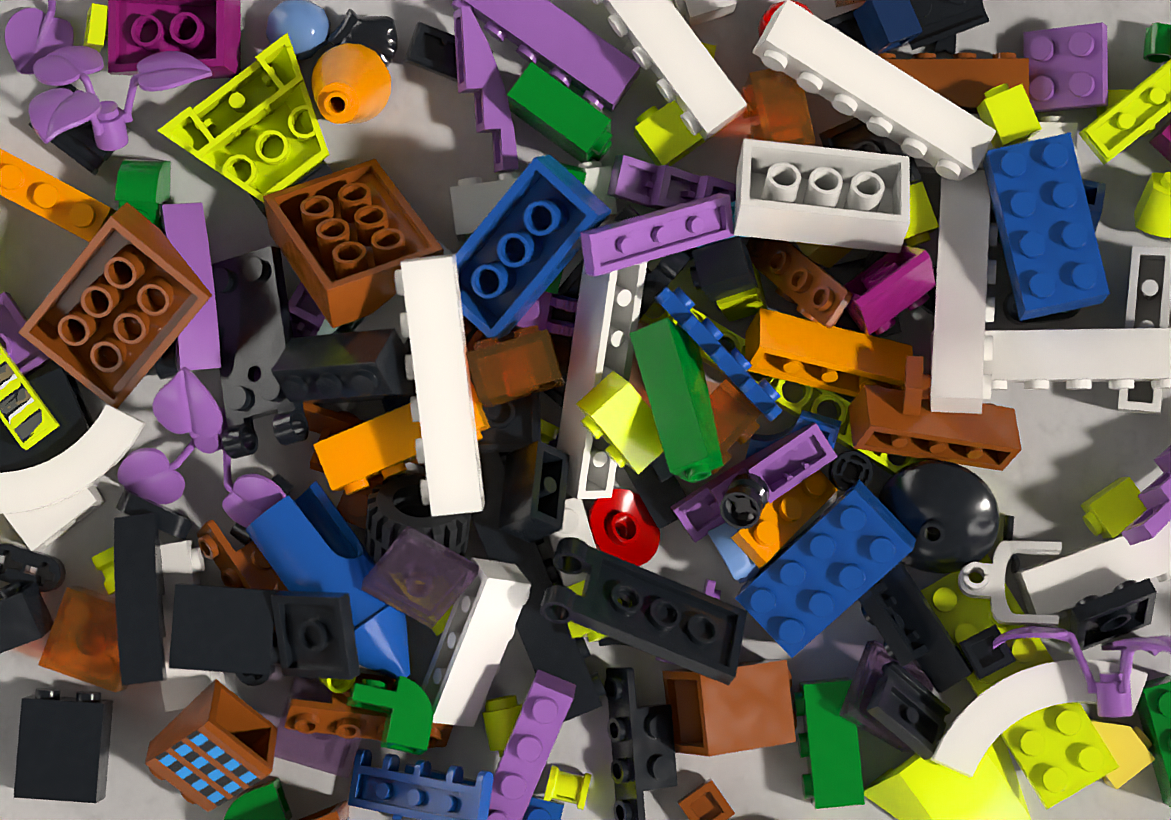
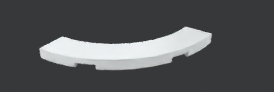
[0,404,146,514]
[931,660,1148,778]

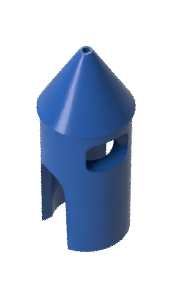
[245,480,411,680]

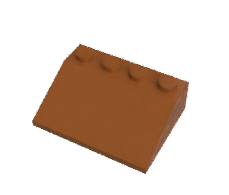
[263,159,444,328]
[18,202,212,409]

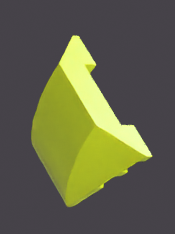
[157,33,330,203]
[863,730,1031,820]

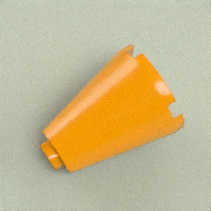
[311,43,391,124]

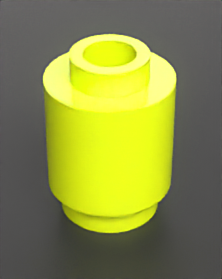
[482,695,522,757]

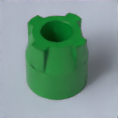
[1143,22,1171,63]

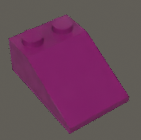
[108,0,241,79]
[843,245,936,335]

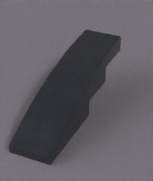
[114,513,167,686]

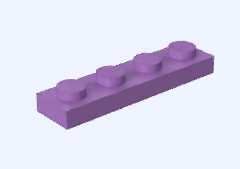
[580,193,734,277]

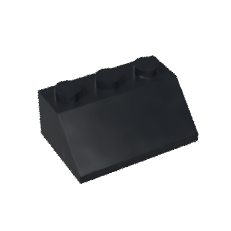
[271,328,417,404]

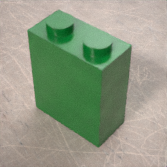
[507,62,613,163]

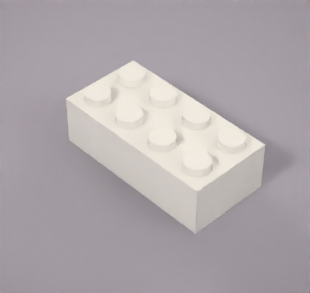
[734,138,910,253]

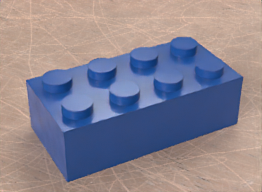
[983,132,1110,321]
[456,154,612,341]
[735,480,916,658]

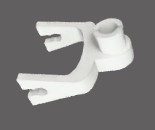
[958,541,1062,628]

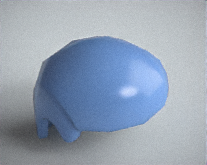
[266,0,331,60]
[708,523,761,584]

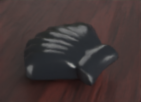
[327,9,398,68]

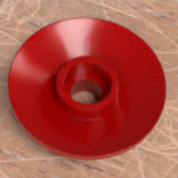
[588,488,660,566]

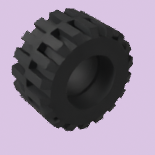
[365,474,471,576]

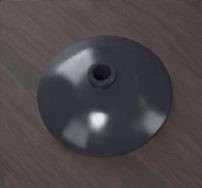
[878,460,1000,574]

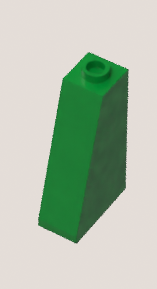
[629,318,724,482]

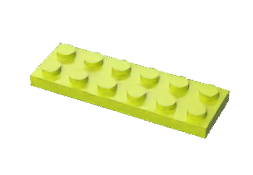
[921,554,1119,809]

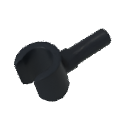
[992,516,1020,574]

